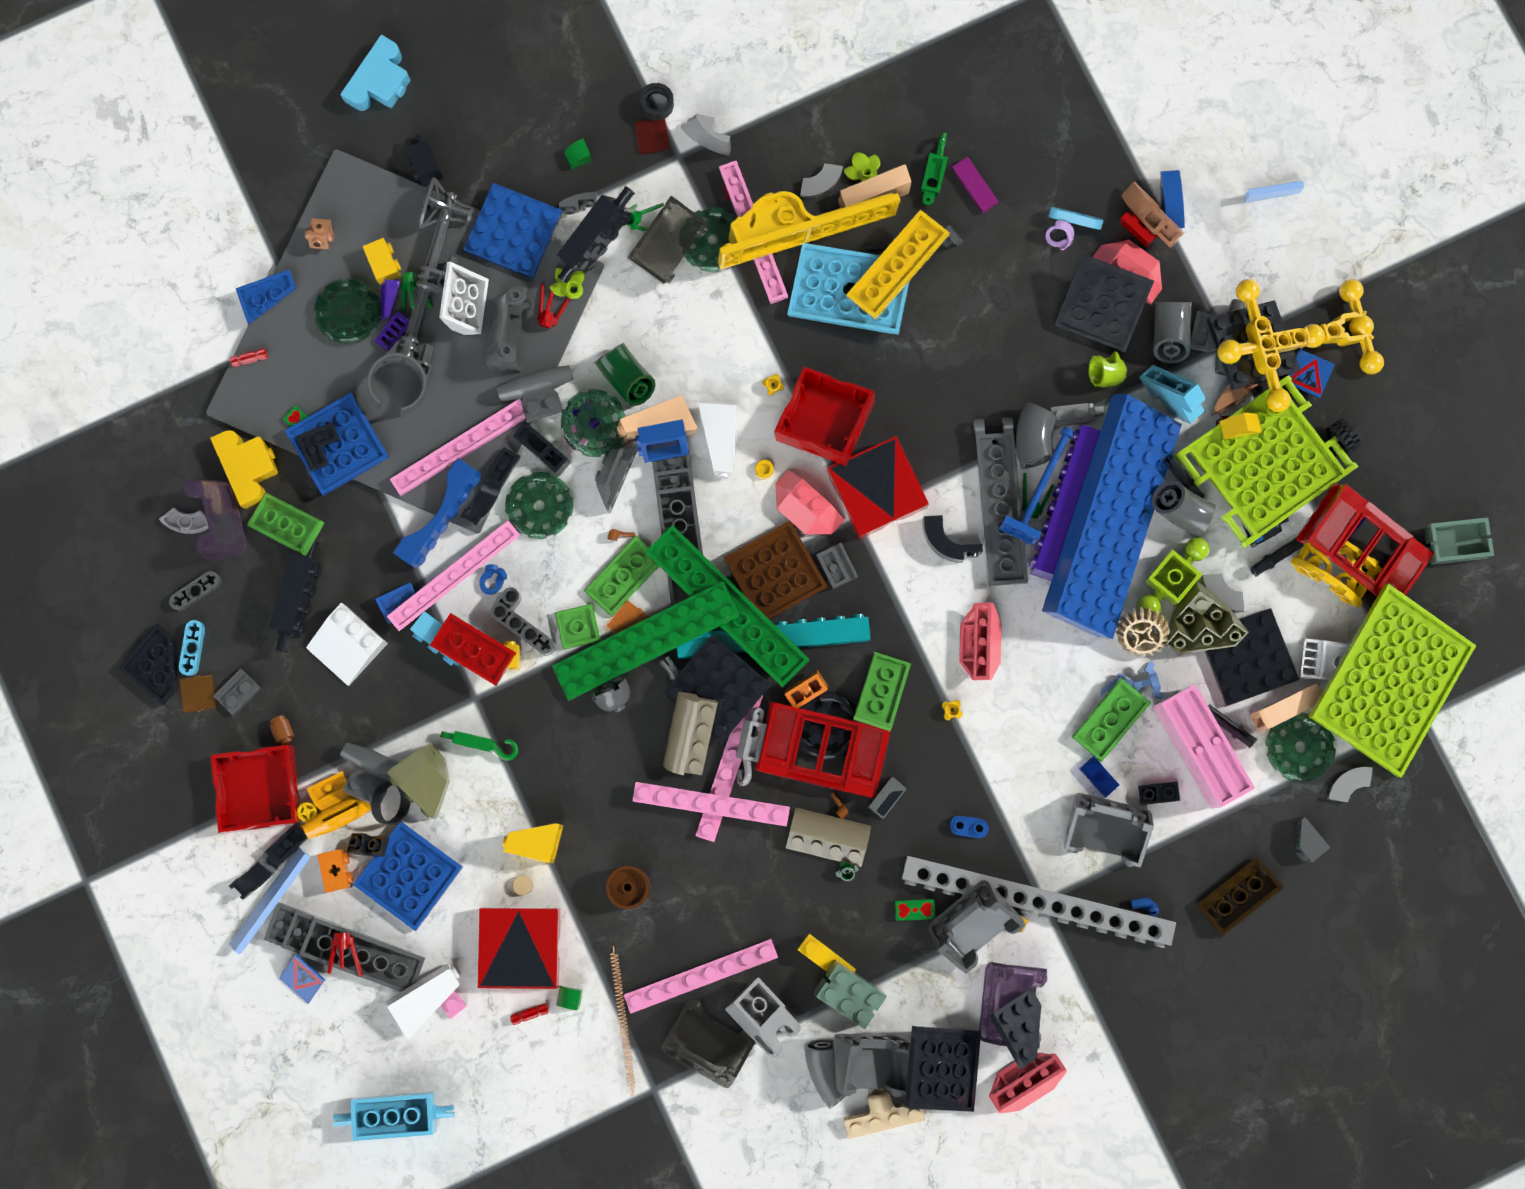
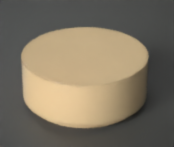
[513,876,533,895]

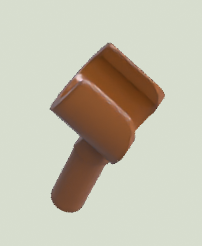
[607,529,635,541]
[831,792,848,819]

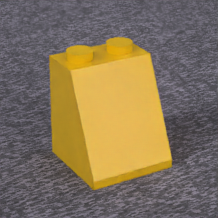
[502,823,563,863]

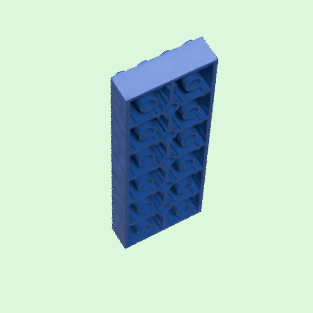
[1042,394,1182,639]

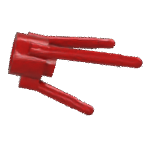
[537,284,570,329]
[327,933,363,977]

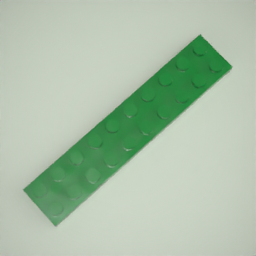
[645,525,810,688]
[552,581,740,701]

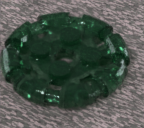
[679,207,738,272]
[314,278,382,344]
[561,389,625,457]
[505,472,574,539]
[1265,712,1336,782]

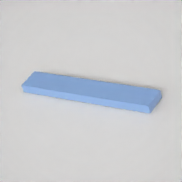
[229,847,310,954]

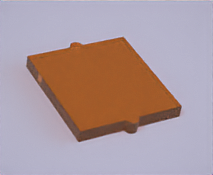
[607,600,649,634]
[180,675,216,713]

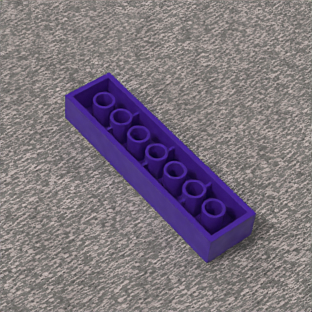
[1028,424,1101,581]

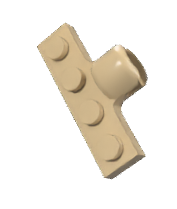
[843,1089,925,1139]

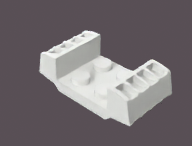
[1299,638,1350,681]

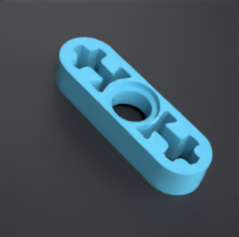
[1048,207,1103,230]
[179,620,205,676]

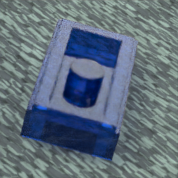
[1079,756,1120,798]

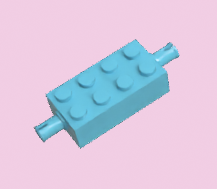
[333,1091,455,1141]

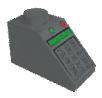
[1295,817,1330,863]

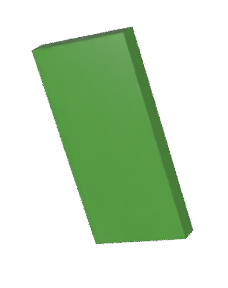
[247,493,324,556]
[584,535,659,617]
[854,652,911,731]
[1071,678,1151,762]

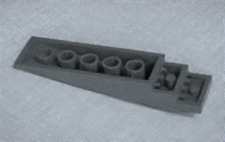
[652,449,703,605]
[263,902,425,992]

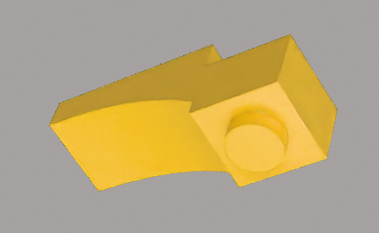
[798,934,856,972]

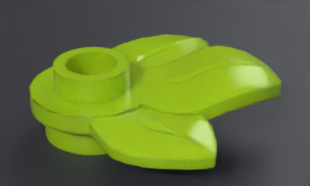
[844,153,880,182]
[550,268,585,299]

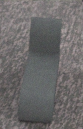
[490,587,556,656]

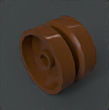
[606,866,651,909]

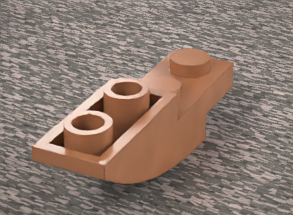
[1121,182,1185,247]
[1210,381,1266,416]

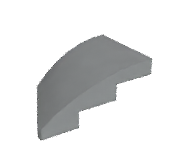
[681,114,731,156]

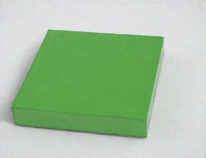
[555,604,601,650]

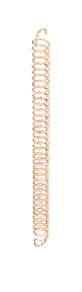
[610,946,636,1096]

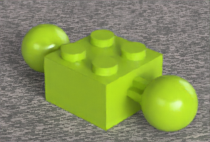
[1136,537,1210,613]

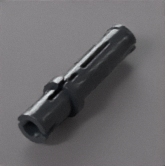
[1163,454,1205,498]
[1249,537,1304,577]
[1208,704,1257,748]

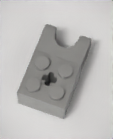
[725,977,801,1057]

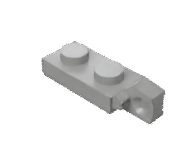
[1050,403,1105,427]

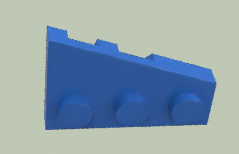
[235,270,297,324]

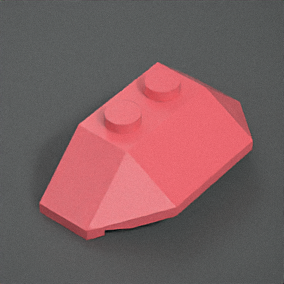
[1093,240,1162,305]
[775,470,845,535]
[959,603,1002,681]
[989,1053,1067,1114]

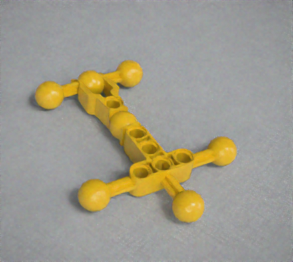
[1217,279,1384,412]

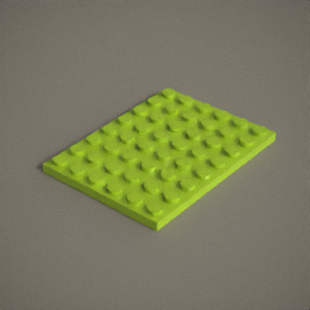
[1308,584,1476,778]

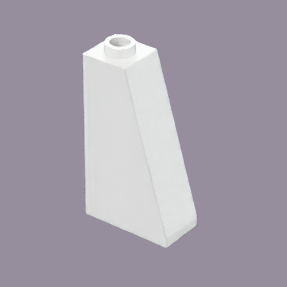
[699,403,737,478]
[386,964,460,1039]

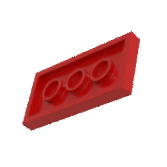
[430,613,517,686]

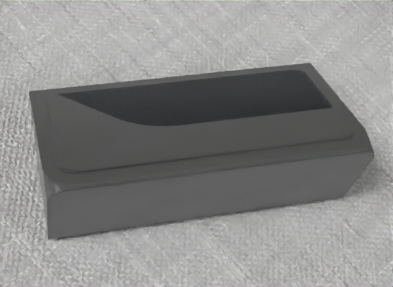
[868,777,907,819]

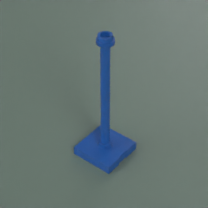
[999,427,1074,546]

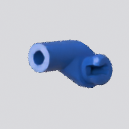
[1130,897,1159,917]

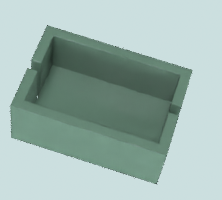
[1424,518,1494,565]
[813,960,887,1029]

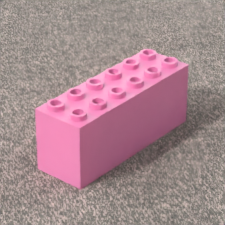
[1153,684,1255,809]

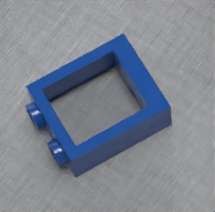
[635,419,689,463]

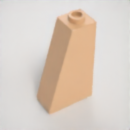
[838,164,911,208]
[617,395,698,442]
[1250,684,1323,732]

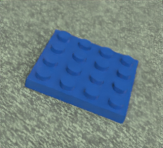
[464,183,563,279]
[285,392,390,496]
[353,822,463,931]

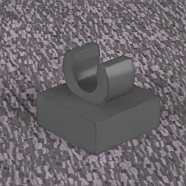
[942,225,964,247]

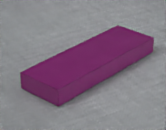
[952,157,999,214]

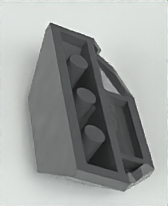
[594,439,638,513]

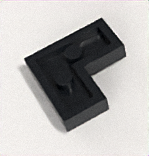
[297,422,341,472]

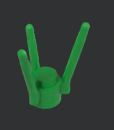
[626,203,664,232]
[400,272,433,312]
[1021,473,1054,519]

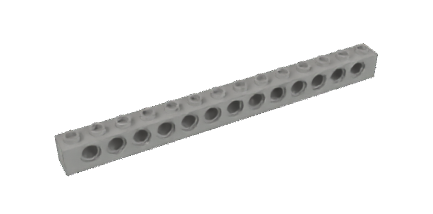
[901,856,1176,948]

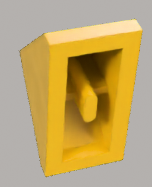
[1219,413,1262,440]

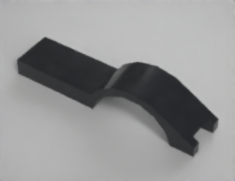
[460,447,521,528]
[229,824,308,900]

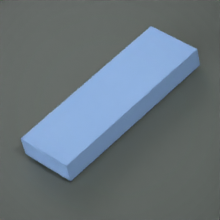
[1244,181,1304,202]

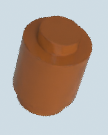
[270,715,295,746]

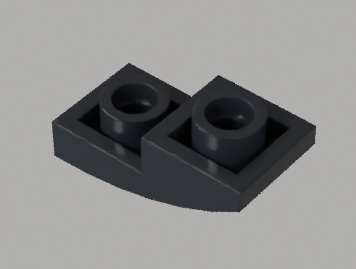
[1138,781,1181,805]
[347,833,390,857]

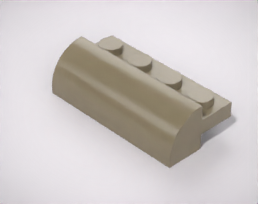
[663,692,718,775]
[786,808,871,867]

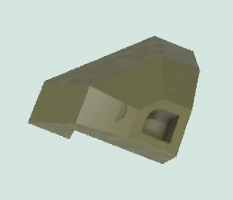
[1165,582,1249,654]
[387,743,450,819]

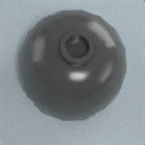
[591,677,631,712]

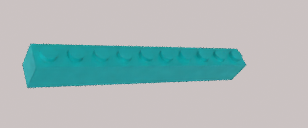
[677,614,871,660]

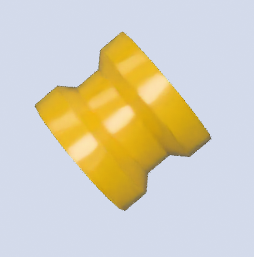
[297,802,320,822]

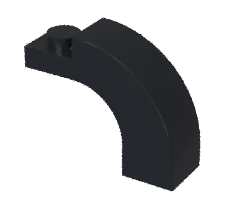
[922,515,983,563]

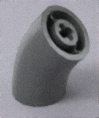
[1153,302,1192,363]
[1016,402,1057,469]
[1151,481,1216,537]
[804,1039,846,1109]

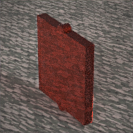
[635,119,670,154]

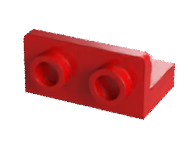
[1119,210,1158,248]

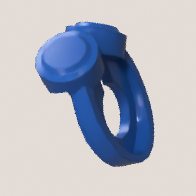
[480,564,507,595]

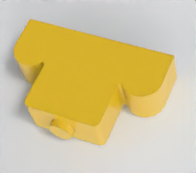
[210,430,278,509]

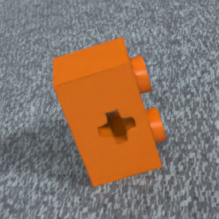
[785,669,828,708]
[317,849,354,893]

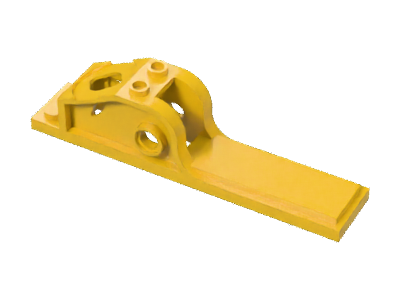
[718,191,900,270]

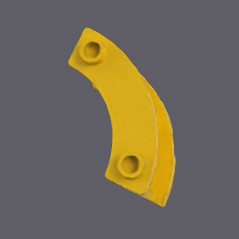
[1290,541,1382,608]

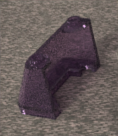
[182,478,247,562]
[979,962,1047,1049]

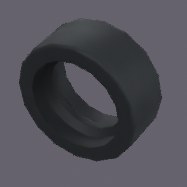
[639,83,674,121]

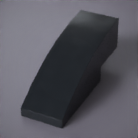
[513,421,571,477]

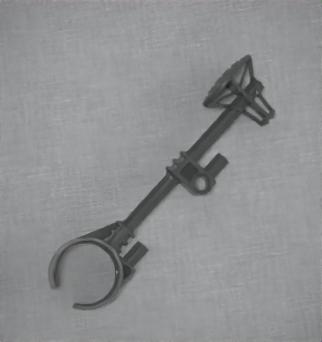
[368,177,474,415]

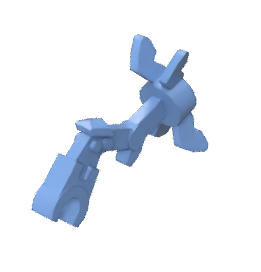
[1100,661,1164,699]

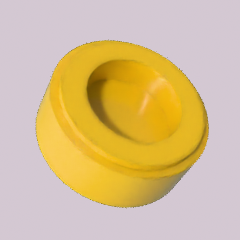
[755,460,774,479]

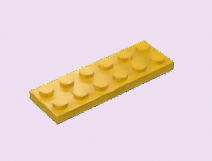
[846,210,950,320]

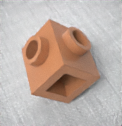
[305,218,334,249]

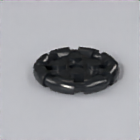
[799,691,861,761]

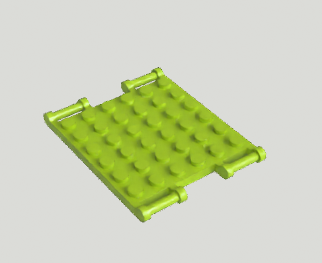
[1174,375,1359,549]

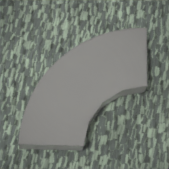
[800,163,843,198]
[159,507,214,534]
[1202,574,1244,612]
[1327,767,1373,802]

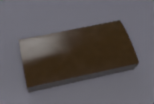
[1196,857,1283,938]

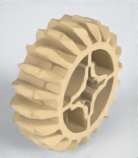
[1116,607,1170,658]

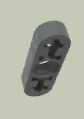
[169,571,221,611]

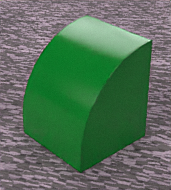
[564,139,592,170]
[556,985,583,1011]

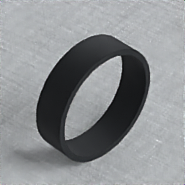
[371,781,410,825]

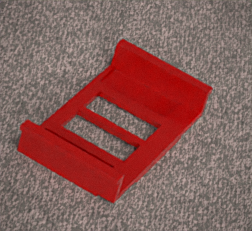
[1295,483,1433,596]
[755,701,891,798]

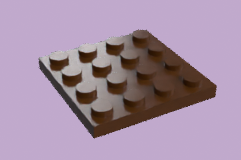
[723,521,827,620]

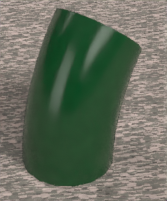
[594,342,656,406]

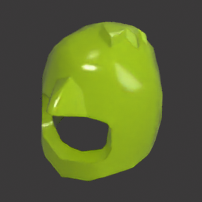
[1088,351,1127,388]

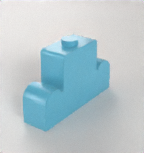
[340,35,410,111]
[1139,365,1206,424]

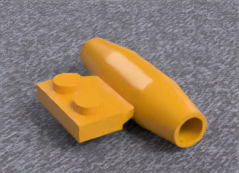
[302,771,371,839]

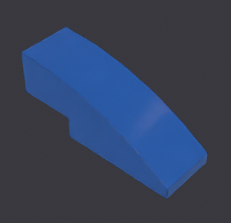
[1160,170,1185,228]

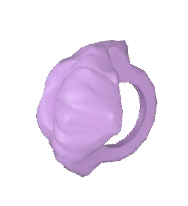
[1046,220,1074,251]

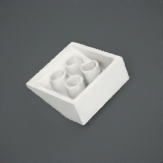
[439,262,489,335]
[306,603,388,686]

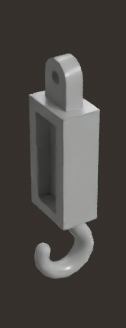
[736,707,767,786]

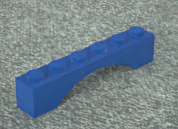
[393,458,482,569]

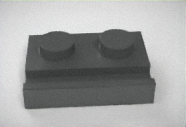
[816,543,858,589]
[213,668,262,716]

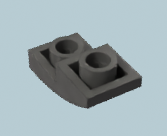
[559,192,598,215]

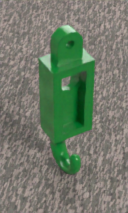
[921,132,948,206]
[440,731,518,761]

